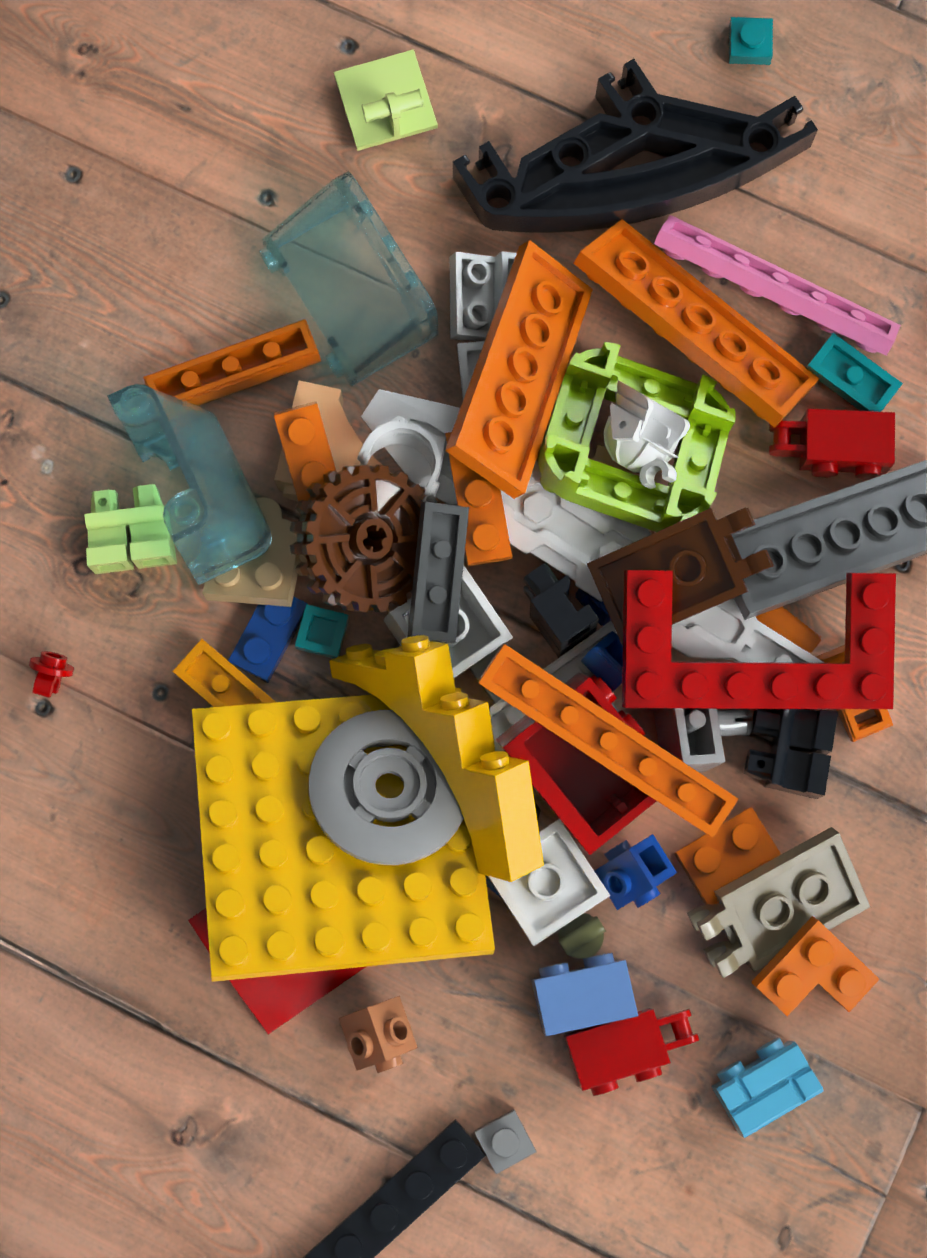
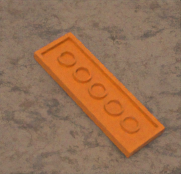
[573,219,820,428]
[445,240,593,499]

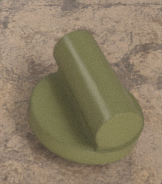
[558,913,606,959]

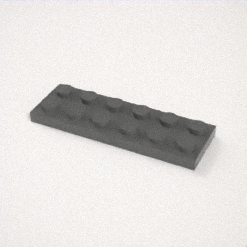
[732,460,927,620]

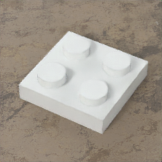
[488,819,610,946]

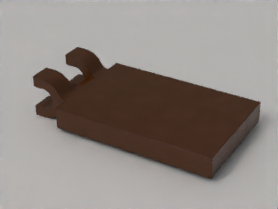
[587,507,774,646]

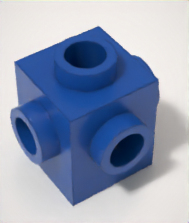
[594,834,677,910]

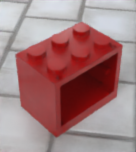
[496,672,656,855]

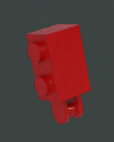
[768,409,895,480]
[564,1008,700,1096]

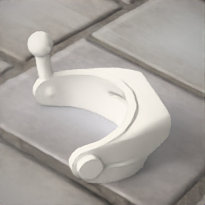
[357,416,446,503]

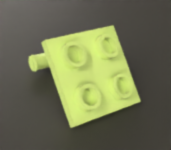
[334,49,438,151]

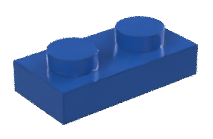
[228,596,308,683]

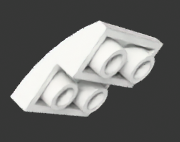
[449,251,517,341]

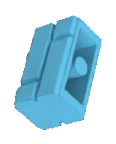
[712,1037,824,1138]

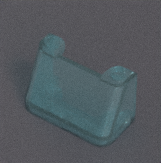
[259,171,438,386]
[107,384,272,585]

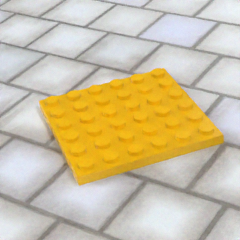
[192,688,495,982]

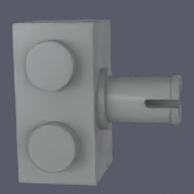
[653,708,753,773]

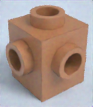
[339,996,418,1073]

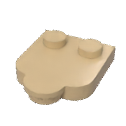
[202,497,300,607]

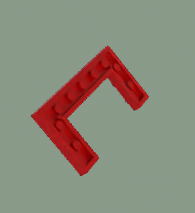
[622,570,896,709]

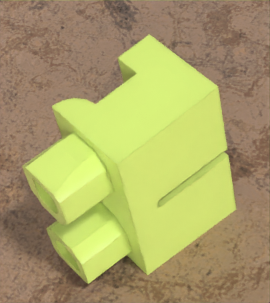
[84,484,177,574]

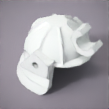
[604,380,690,489]

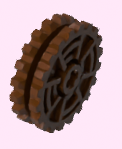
[290,464,424,612]

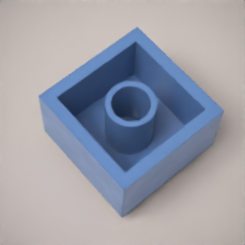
[531,953,638,1036]

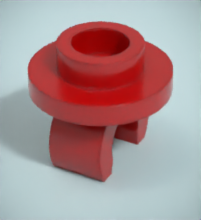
[29,651,74,698]

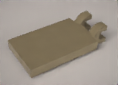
[687,827,870,978]

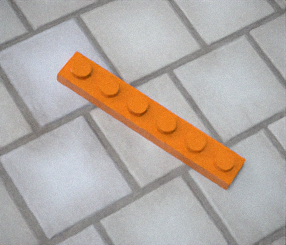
[477,643,739,838]

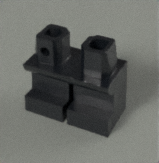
[523,563,599,658]
[744,709,838,799]

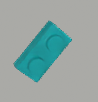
[806,333,903,412]

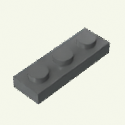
[407,501,469,643]

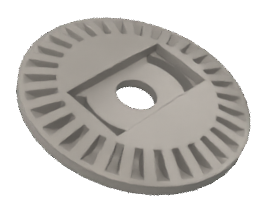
[309,710,464,865]

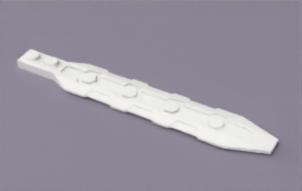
[361,389,824,663]

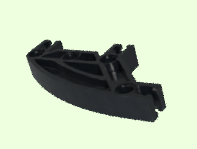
[453,58,818,233]

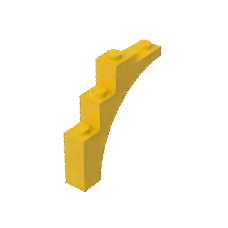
[329,635,544,882]

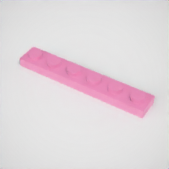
[654,215,901,356]

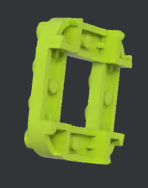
[538,342,736,532]

